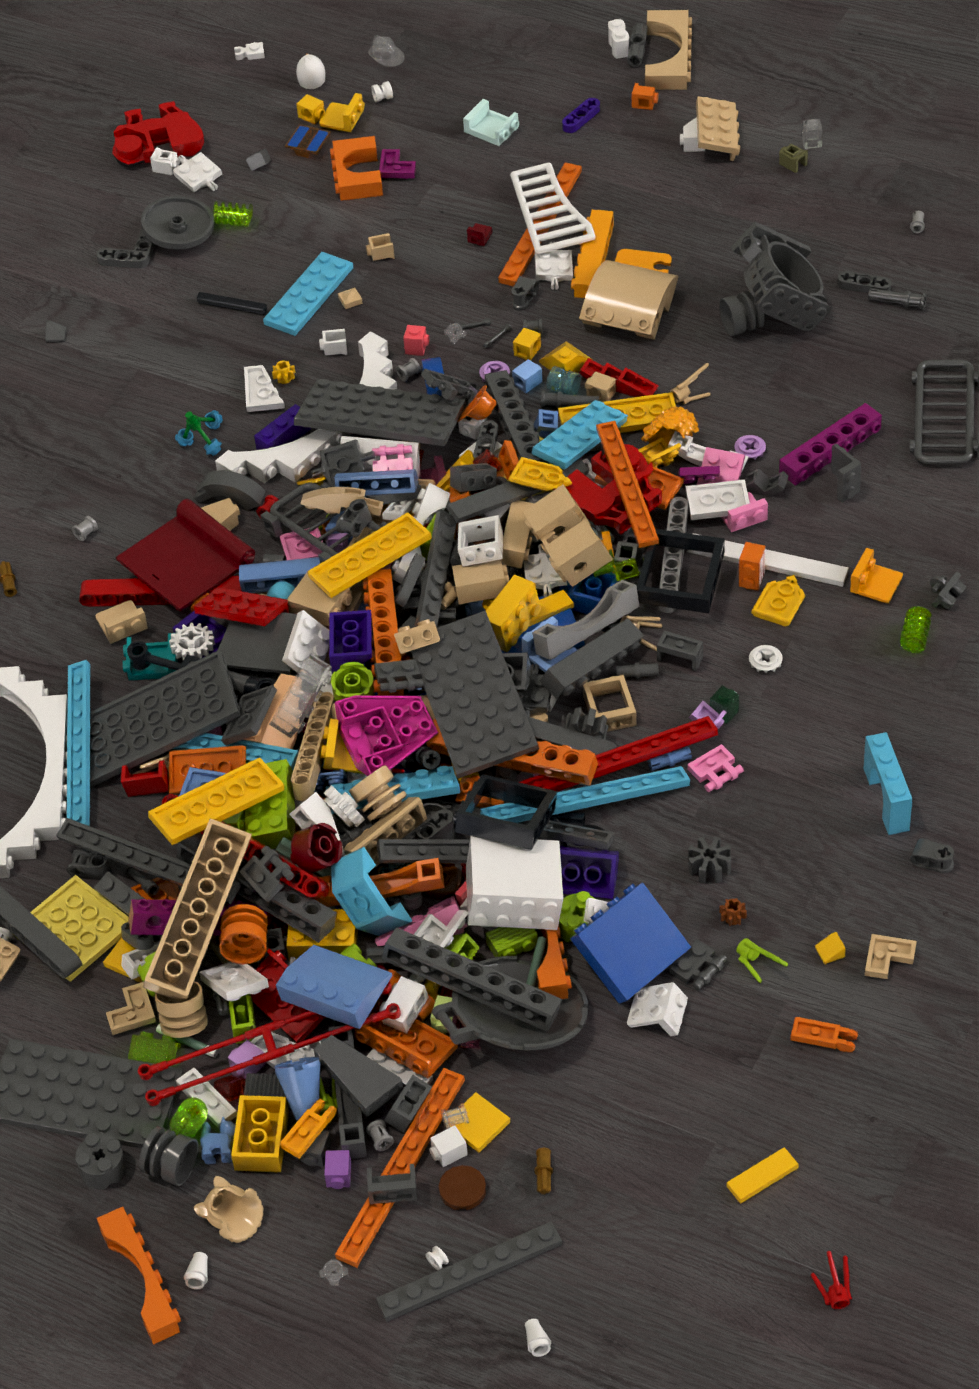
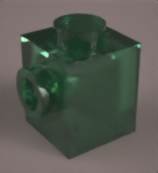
[710,685,739,724]

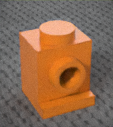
[632,83,659,110]

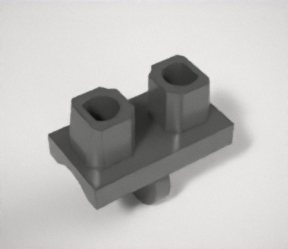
[930,571,967,610]

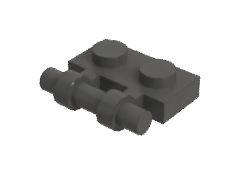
[374,659,423,693]
[239,846,294,902]
[669,939,727,990]

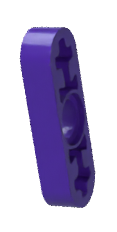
[562,98,600,133]

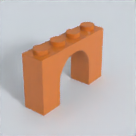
[330,136,383,201]

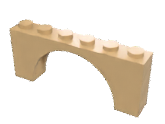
[645,10,692,90]

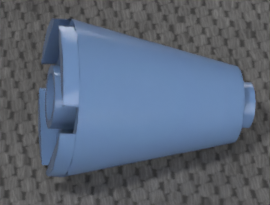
[274,1057,321,1120]

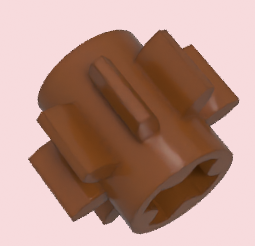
[719,898,747,926]

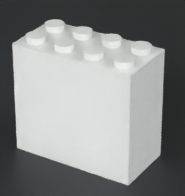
[466,836,563,930]

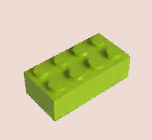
[245,759,295,849]

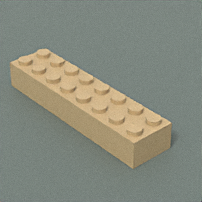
[143,818,252,1002]

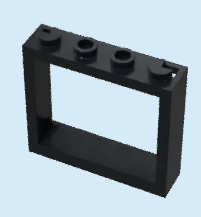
[634,529,725,613]
[453,774,558,850]

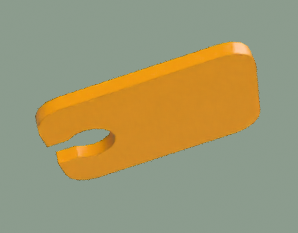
[615,249,672,273]

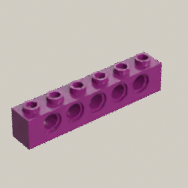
[779,403,882,486]
[128,899,267,936]

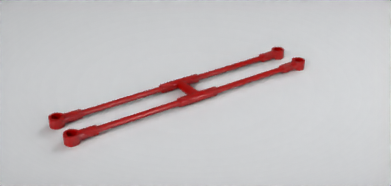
[138,981,401,1106]

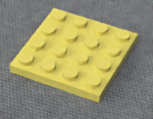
[13,875,129,982]

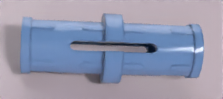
[647,746,692,771]

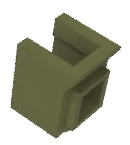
[779,143,808,173]

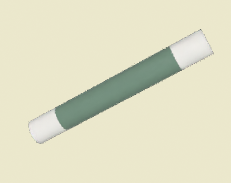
[156,1024,218,1058]

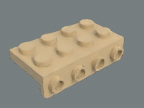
[696,96,740,161]

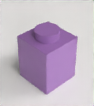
[325,1150,351,1189]

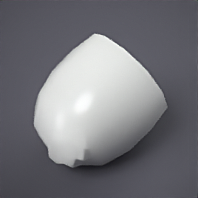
[296,54,326,89]

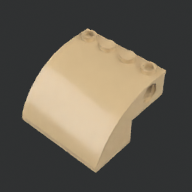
[579,260,679,340]

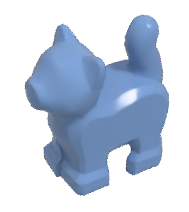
[200,1117,236,1164]

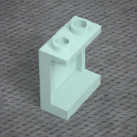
[463,99,519,146]

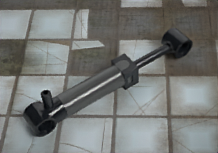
[127,641,275,696]

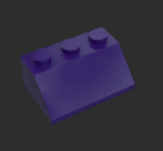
[329,610,372,674]
[560,846,619,899]

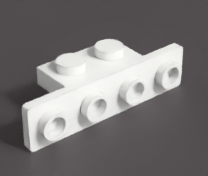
[409,910,468,984]

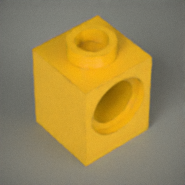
[296,94,325,125]
[513,328,541,360]

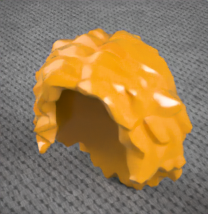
[641,406,699,445]

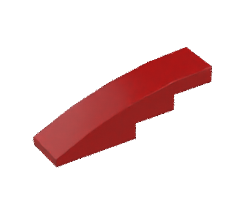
[578,358,659,397]

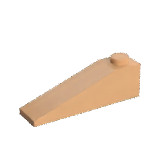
[243,674,301,749]

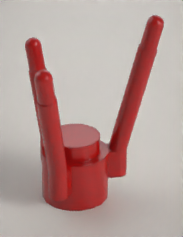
[811,1251,852,1309]

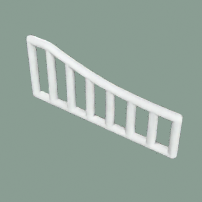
[510,163,596,254]

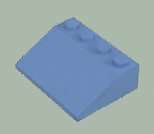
[276,945,393,1029]

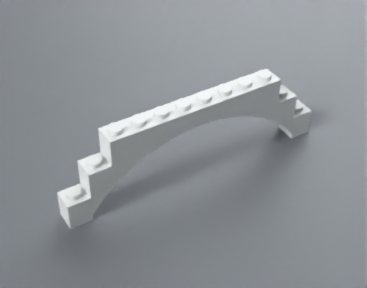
[215,331,397,483]
[0,666,68,879]

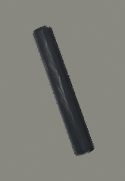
[197,292,267,315]

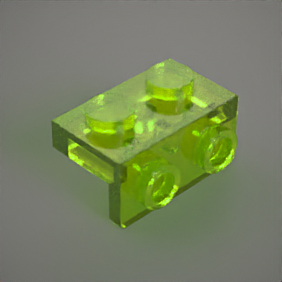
[128,1031,181,1067]

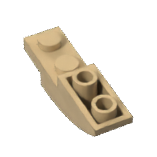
[301,487,384,516]

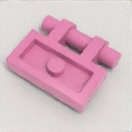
[372,444,413,471]
[687,744,744,792]

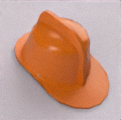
[457,385,497,422]

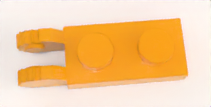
[280,1099,337,1159]

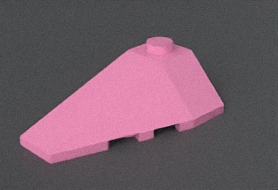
[375,895,467,946]

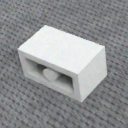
[379,976,429,1034]

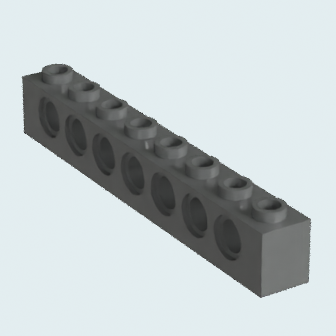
[485,370,550,464]
[176,832,337,943]
[382,927,562,1032]

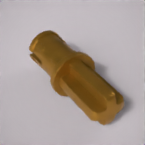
[0,561,17,597]
[534,1148,553,1195]

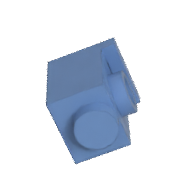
[534,409,558,438]

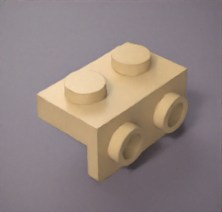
[394,619,440,654]

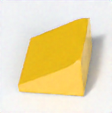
[815,932,846,964]

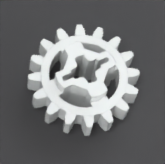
[169,623,215,660]

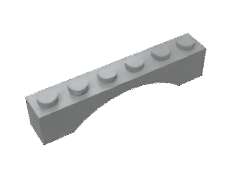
[532,580,640,660]

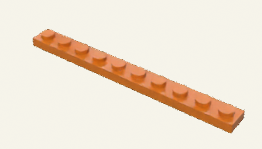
[498,163,582,286]
[335,1068,465,1268]

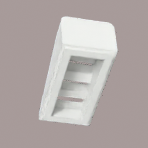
[121,941,160,979]

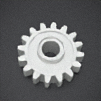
[324,785,365,827]

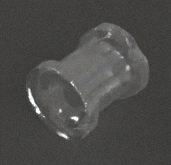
[441,1103,469,1129]

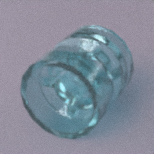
[546,366,581,395]

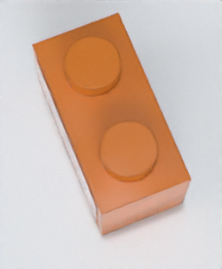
[739,542,766,591]

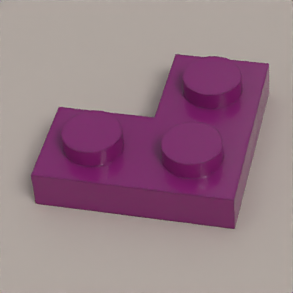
[379,149,416,179]
[677,466,720,485]

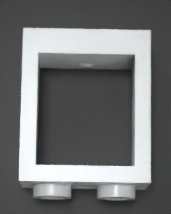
[458,515,503,566]

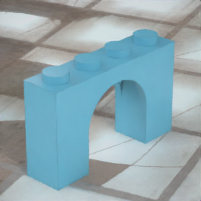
[863,732,912,835]

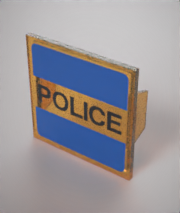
[285,124,331,158]

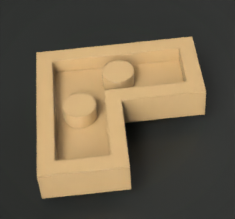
[865,934,917,979]
[106,982,156,1035]

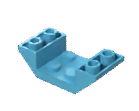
[331,847,412,936]

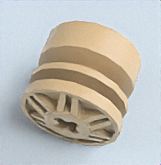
[348,765,407,822]
[155,981,208,1038]

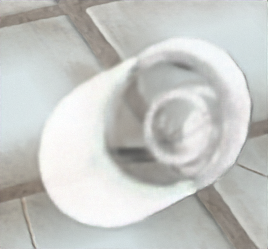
[368,35,405,67]

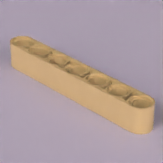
[291,692,335,801]

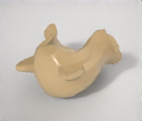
[194,1176,264,1243]

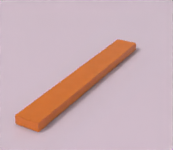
[596,421,659,548]

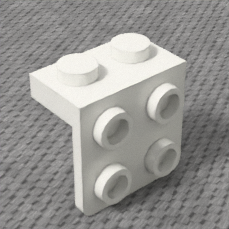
[627,982,688,1036]

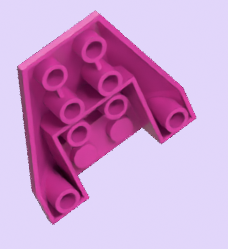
[335,695,438,776]

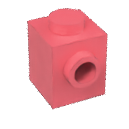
[403,325,429,356]

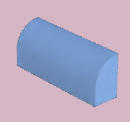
[334,469,419,495]
[239,557,320,593]

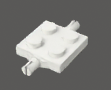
[173,152,222,192]
[535,242,573,290]
[523,545,567,597]

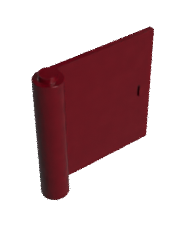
[116,499,255,611]

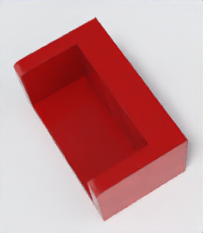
[121,760,169,797]

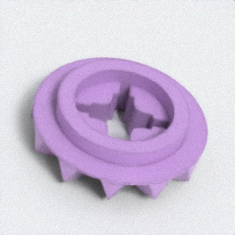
[479,361,510,382]
[734,435,766,461]

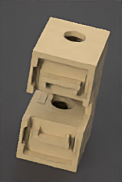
[523,485,613,587]

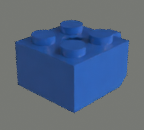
[559,569,620,614]

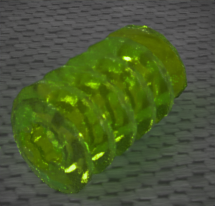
[213,201,253,227]
[900,606,932,653]
[169,1097,208,1138]

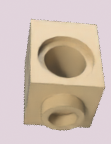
[585,372,616,402]

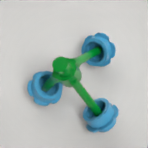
[175,410,223,456]

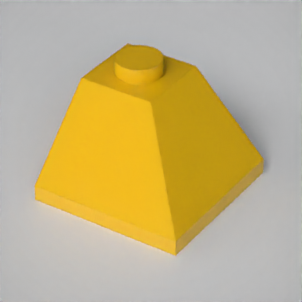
[539,341,593,381]

